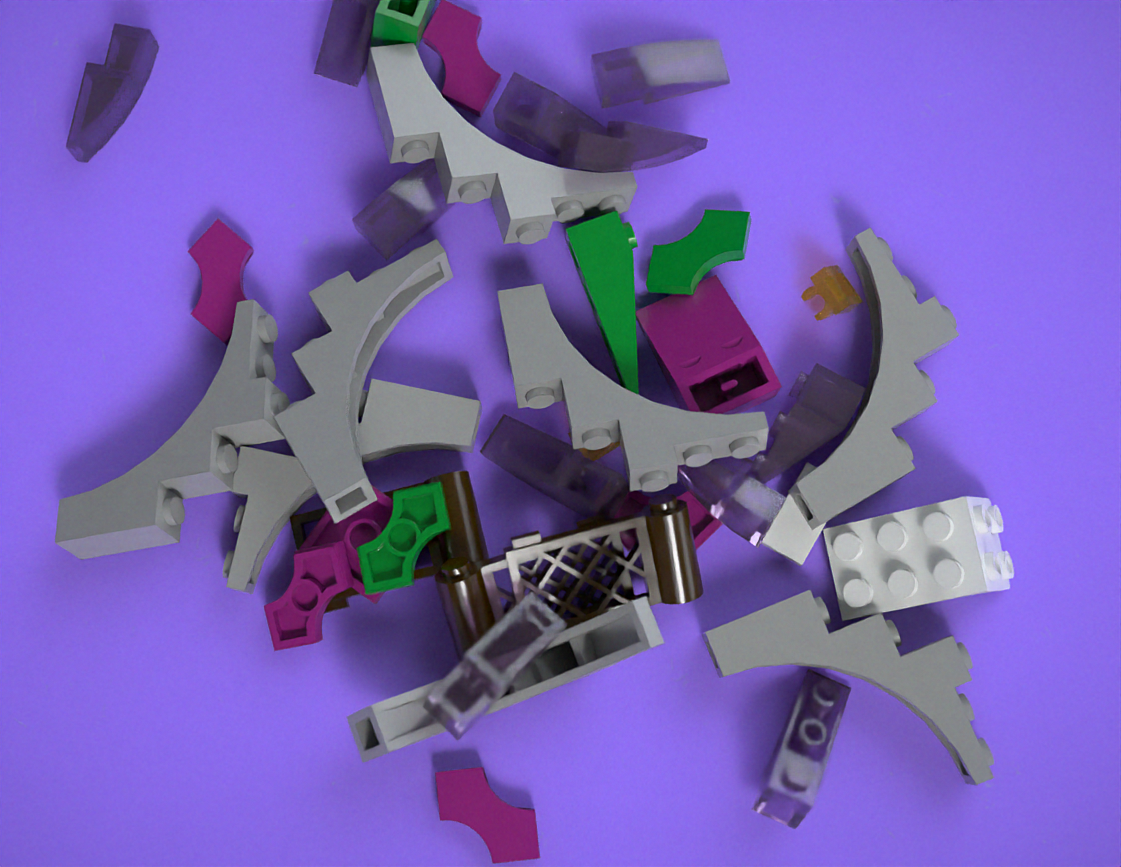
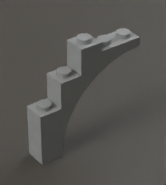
[366,43,637,244]
[788,227,959,530]
[274,239,453,524]
[497,283,769,492]
[55,299,290,560]
[223,378,483,594]
[702,590,994,785]
[346,597,664,763]

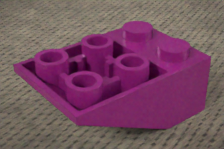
[636,275,782,415]

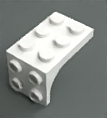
[823,496,1014,621]

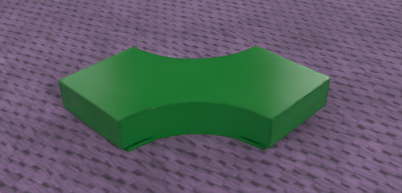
[646,209,752,295]
[357,481,451,595]

